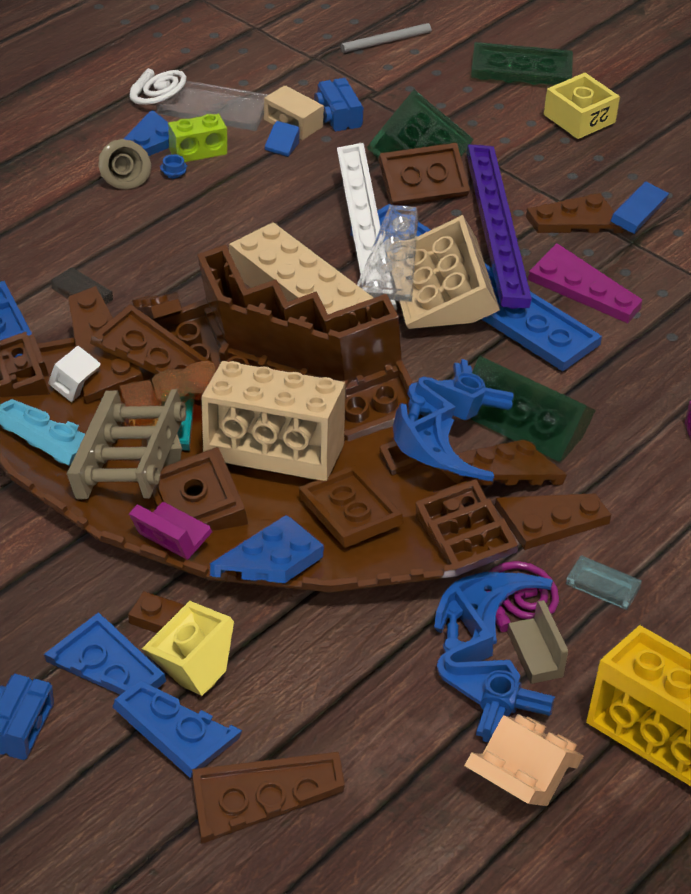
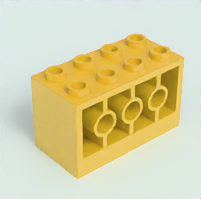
[586,625,691,786]

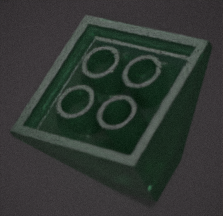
[366,89,474,158]

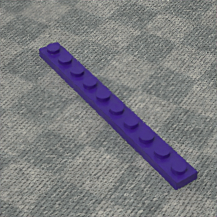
[466,144,532,309]

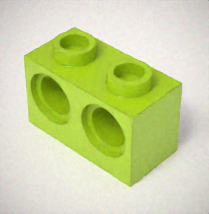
[168,113,227,162]

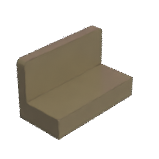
[507,600,568,684]

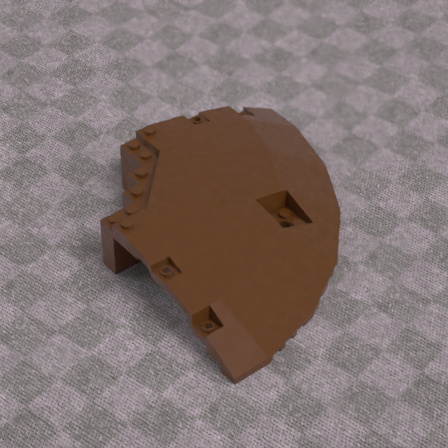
[0,244,518,592]

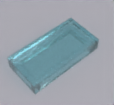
[566,555,642,610]

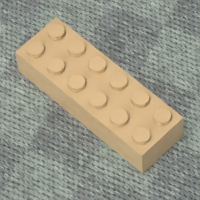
[229,222,374,314]

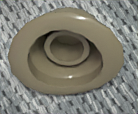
[98,139,151,190]

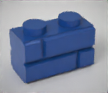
[314,78,364,132]
[0,674,54,760]

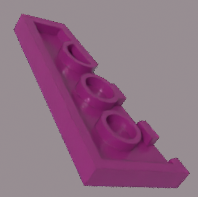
[528,243,643,323]

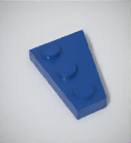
[44,612,166,695]
[113,680,242,778]

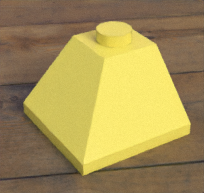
[142,601,234,696]

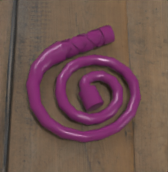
[485,561,559,632]

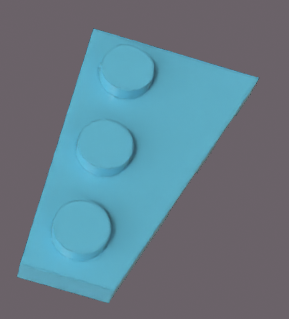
[0,399,85,466]

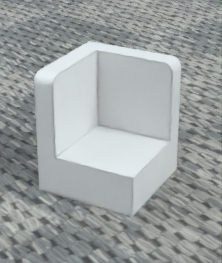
[48,346,100,402]

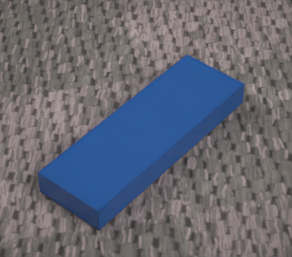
[611,181,669,234]

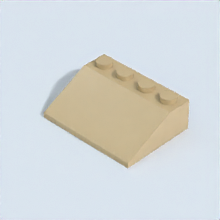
[386,215,500,329]

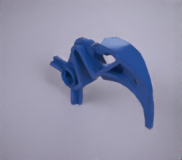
[393,359,514,481]
[434,572,555,742]

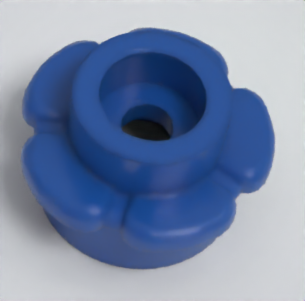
[160,154,187,179]

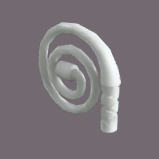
[130,68,187,105]

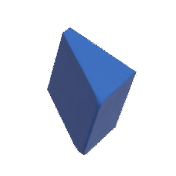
[265,121,300,157]

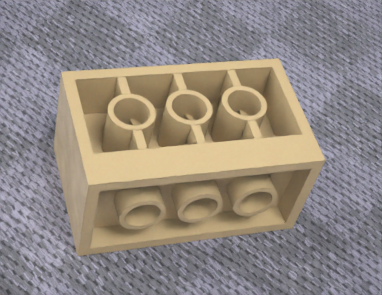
[202,361,345,481]

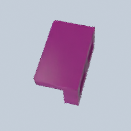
[129,502,212,560]

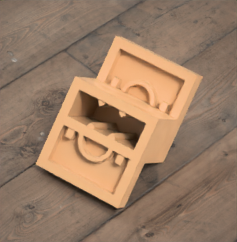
[464,714,584,806]

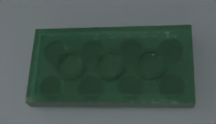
[471,42,573,86]

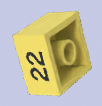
[544,73,620,139]

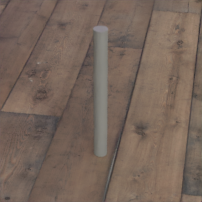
[340,23,431,53]

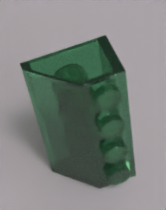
[470,356,596,462]

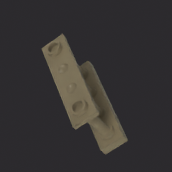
[67,389,186,499]

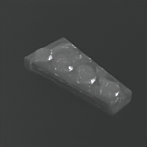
[357,205,418,302]

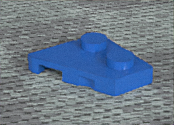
[124,110,169,156]

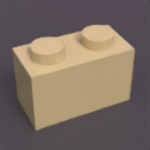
[264,85,324,140]

